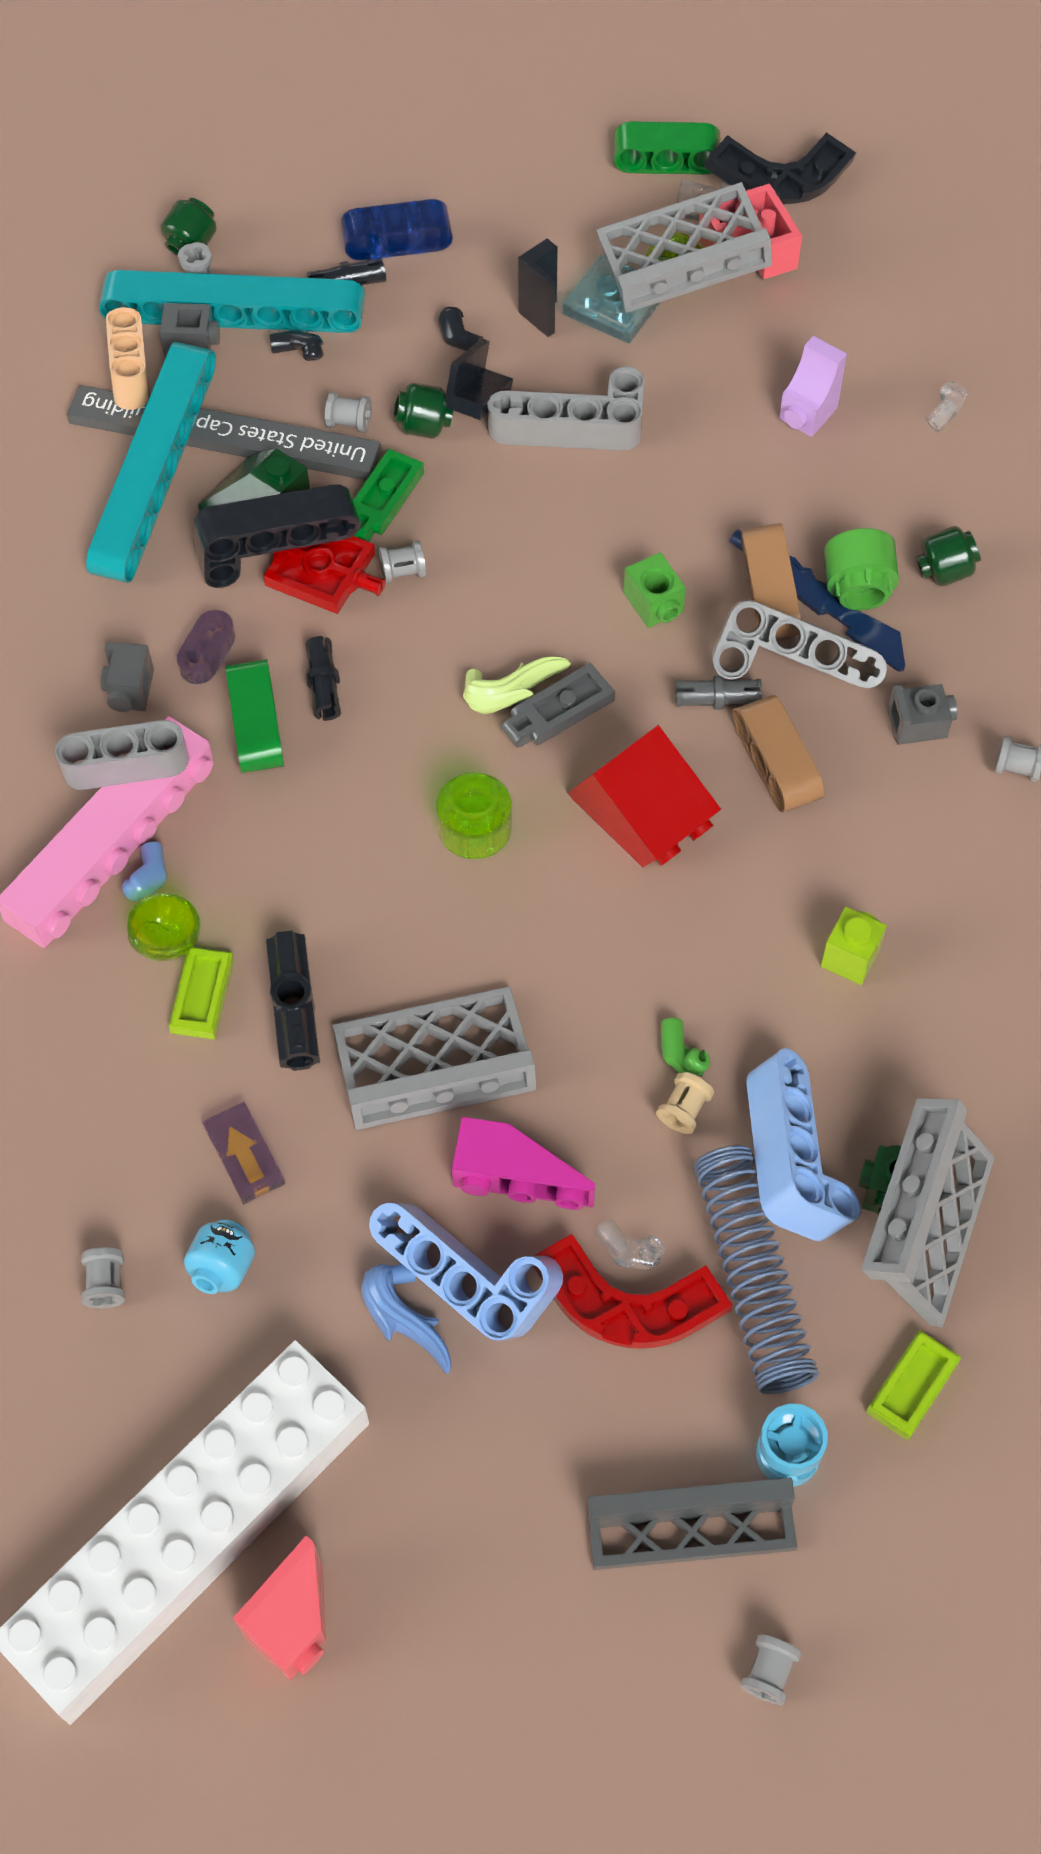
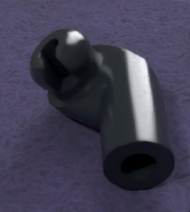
[438,307,483,351]
[269,330,324,361]

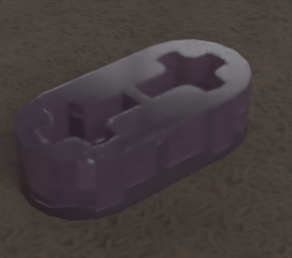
[177,610,236,684]

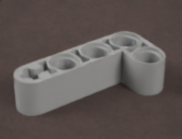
[487,366,644,451]
[712,599,887,688]

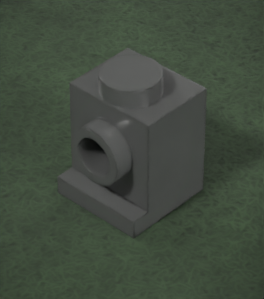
[159,303,220,358]
[101,642,154,712]
[888,684,957,745]

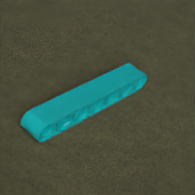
[99,270,365,333]
[86,342,216,583]

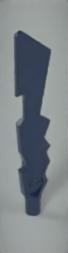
[729,529,905,672]

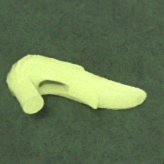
[463,656,571,714]

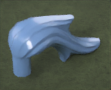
[361,1264,451,1374]

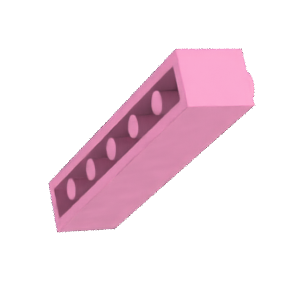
[0,716,214,949]

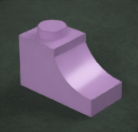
[779,336,847,437]

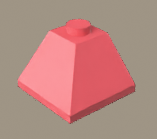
[233,1536,326,1680]

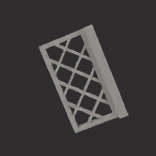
[596,182,772,313]
[333,986,537,1130]
[861,1098,995,1327]

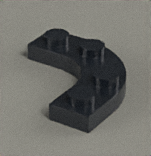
[704,132,856,204]

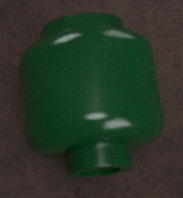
[160,198,217,256]
[393,383,453,439]
[916,526,981,586]

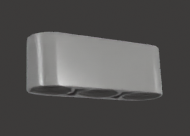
[55,720,189,790]

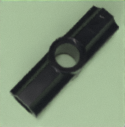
[266,930,320,1071]

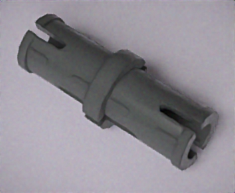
[675,676,762,710]

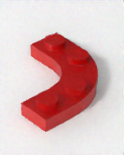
[533,1233,733,1349]

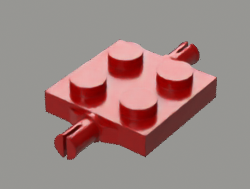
[263,536,386,614]

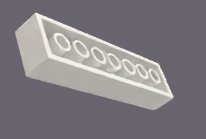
[0,1340,369,1725]

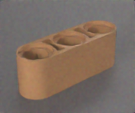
[741,523,801,639]
[733,695,825,812]

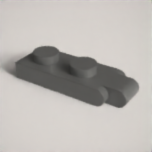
[501,663,615,747]

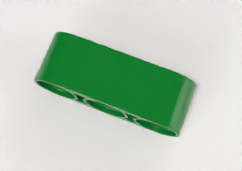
[614,121,720,175]
[225,659,284,773]

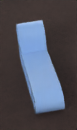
[746,1048,861,1242]
[369,1203,563,1340]

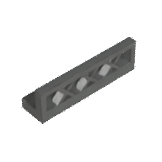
[587,1477,798,1570]

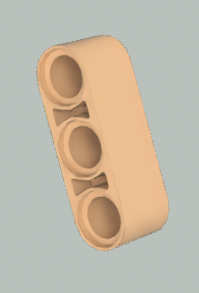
[106,307,149,410]

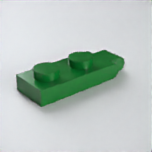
[353,449,424,542]

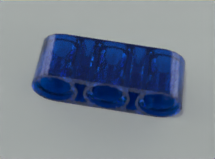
[341,199,453,260]

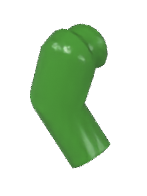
[661,1018,710,1077]

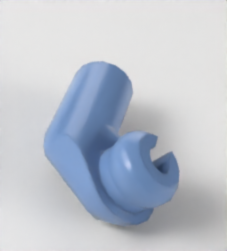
[122,842,167,902]

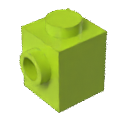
[821,906,887,986]

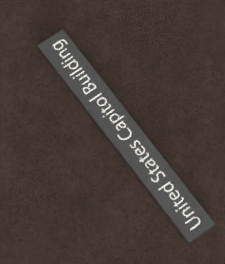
[67,385,381,480]

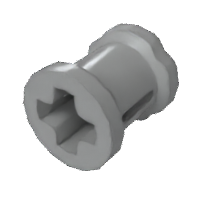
[178,242,215,274]
[325,391,372,433]
[379,541,426,584]
[994,735,1041,783]
[81,1247,125,1309]
[740,1635,802,1705]

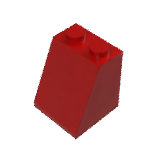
[567,725,721,868]

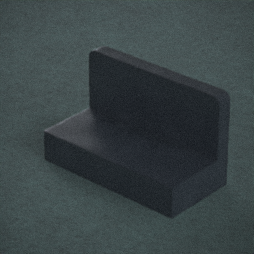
[518,238,558,337]
[445,338,513,420]

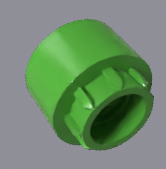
[824,528,899,610]

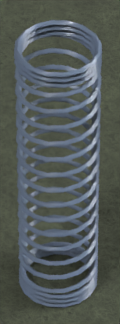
[693,1145,819,1394]

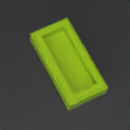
[169,947,234,1040]
[866,1330,962,1441]

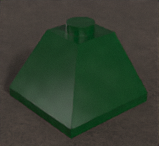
[198,448,310,511]

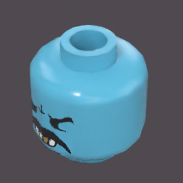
[183,1220,256,1294]

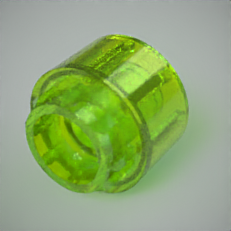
[436,772,512,859]

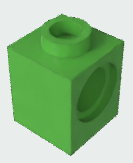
[624,552,686,628]

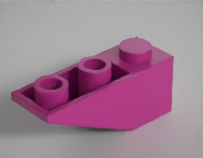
[452,1117,595,1210]

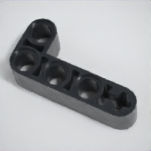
[194,484,361,588]

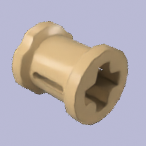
[656,1072,714,1134]

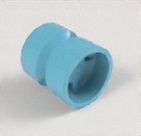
[756,1403,828,1487]

